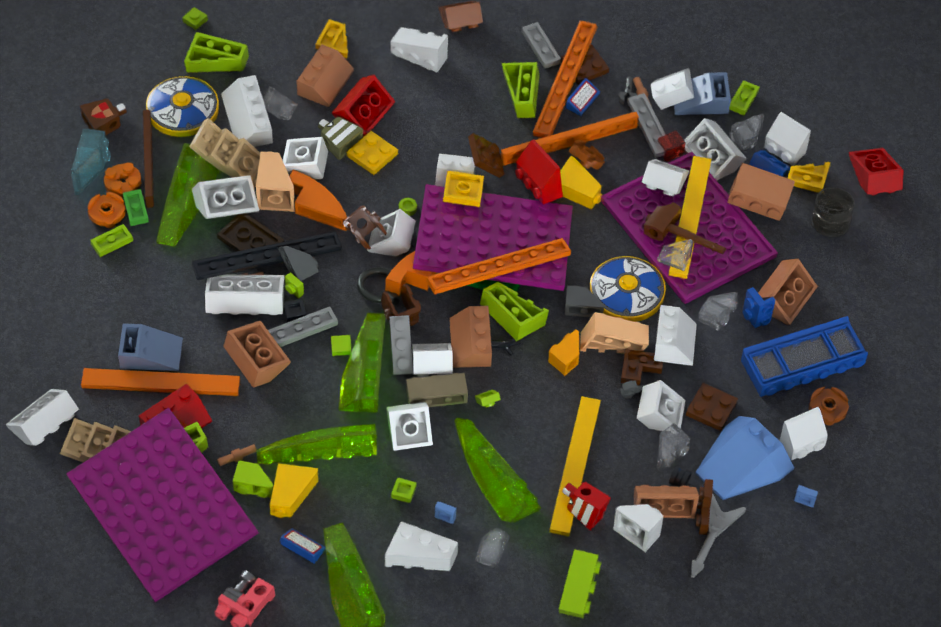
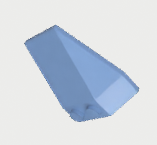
[695,416,794,500]

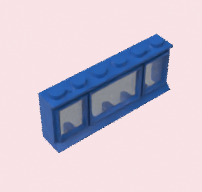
[741,316,868,397]

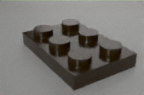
[217,213,284,268]

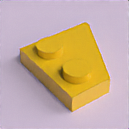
[315,20,348,58]
[788,162,830,193]

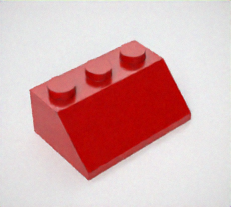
[332,75,396,137]
[515,140,563,205]
[139,383,212,429]

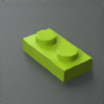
[729,80,760,116]
[90,224,133,257]

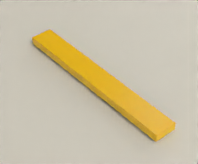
[668,156,712,279]
[550,396,601,536]

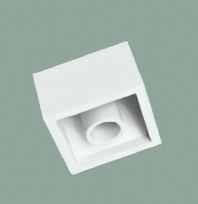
[651,68,694,110]
[764,112,811,166]
[283,137,328,180]
[435,154,475,187]
[642,159,690,196]
[367,209,416,256]
[412,343,453,377]
[637,380,686,434]
[386,402,433,451]
[780,407,828,461]
[613,504,664,552]

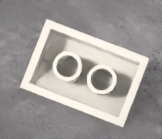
[681,118,747,180]
[192,175,259,219]
[654,305,697,366]
[6,389,79,446]

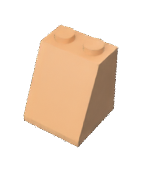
[256,152,295,212]

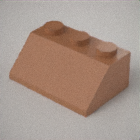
[297,45,354,107]
[727,163,795,221]
[758,259,818,325]
[450,306,492,368]
[223,320,291,388]
[634,485,699,518]

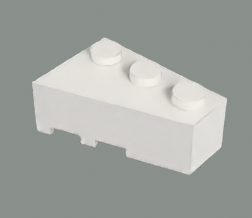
[391,27,448,73]
[385,522,458,571]

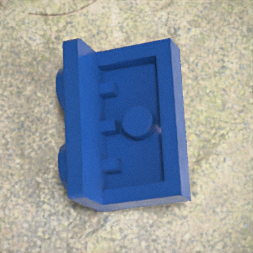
[742,287,776,328]

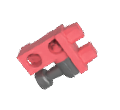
[215,570,275,627]

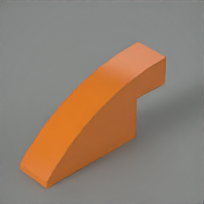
[290,170,347,231]
[385,251,438,296]

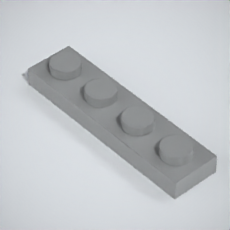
[627,93,673,158]
[268,306,338,347]

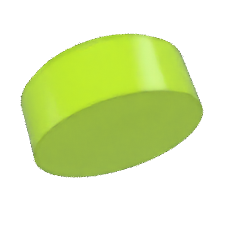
[399,198,417,216]

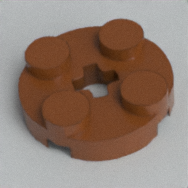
[569,140,605,170]
[809,387,849,426]

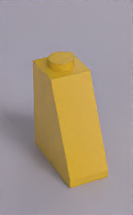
[560,156,602,210]
[270,463,319,518]

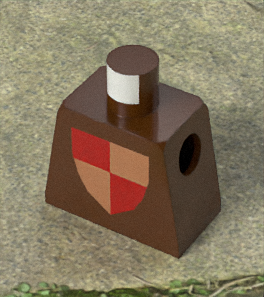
[80,98,127,141]

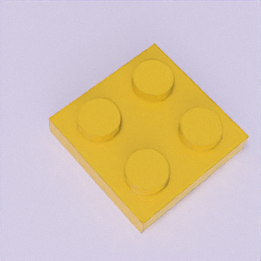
[347,131,398,175]
[443,171,484,207]

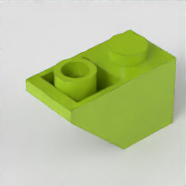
[233,461,273,498]

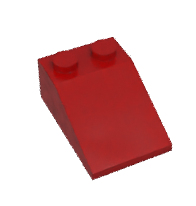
[849,148,904,195]

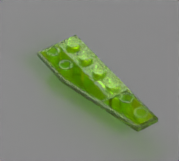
[156,143,219,246]
[339,313,386,413]
[455,418,541,522]
[256,424,377,464]
[324,522,385,627]

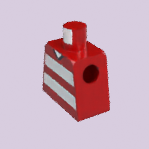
[562,482,611,530]

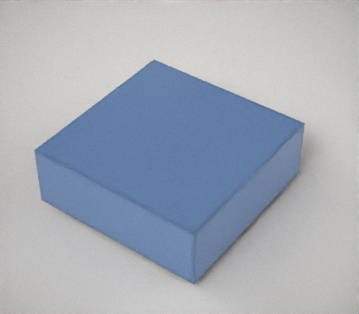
[794,485,818,507]
[435,501,456,524]

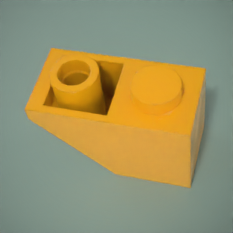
[548,329,579,376]

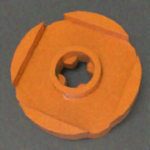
[104,162,142,198]
[88,192,126,228]

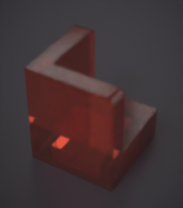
[658,131,686,162]

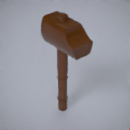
[644,202,726,254]

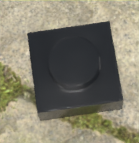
[284,299,306,322]

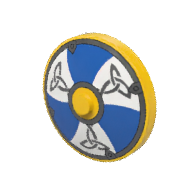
[146,76,219,137]
[589,256,666,322]

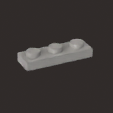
[522,22,561,69]
[389,315,413,375]

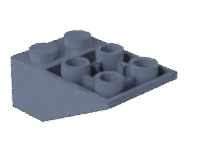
[674,72,731,115]
[118,324,183,372]

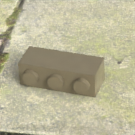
[406,373,468,407]

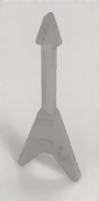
[691,494,746,578]

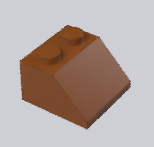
[438,1,483,32]

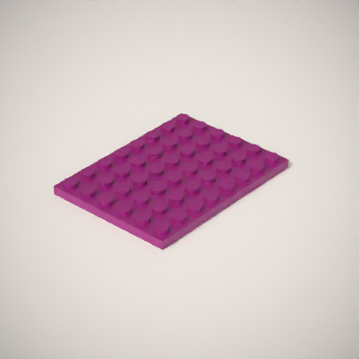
[601,152,778,304]
[413,184,573,291]
[66,408,258,602]

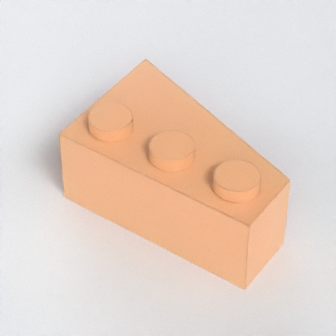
[580,312,649,354]

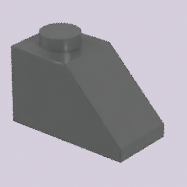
[278,246,319,281]
[565,285,604,317]

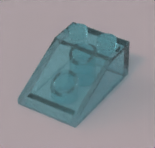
[71,129,111,195]

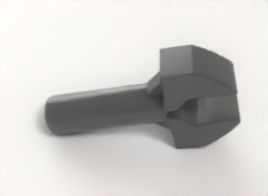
[618,77,637,106]
[620,381,645,398]

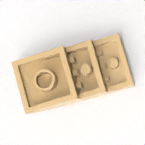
[189,118,260,188]
[60,418,131,462]

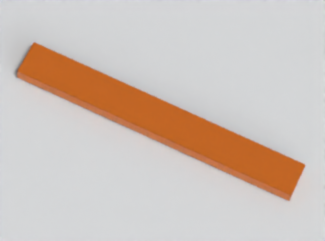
[533,21,597,138]
[501,112,639,166]
[426,238,571,295]
[81,368,240,396]

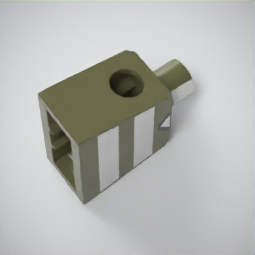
[318,117,363,160]

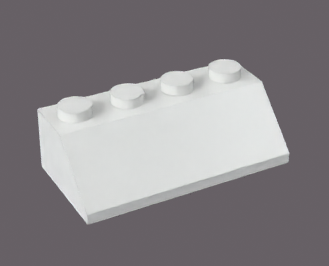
[221,75,273,147]
[205,274,284,315]

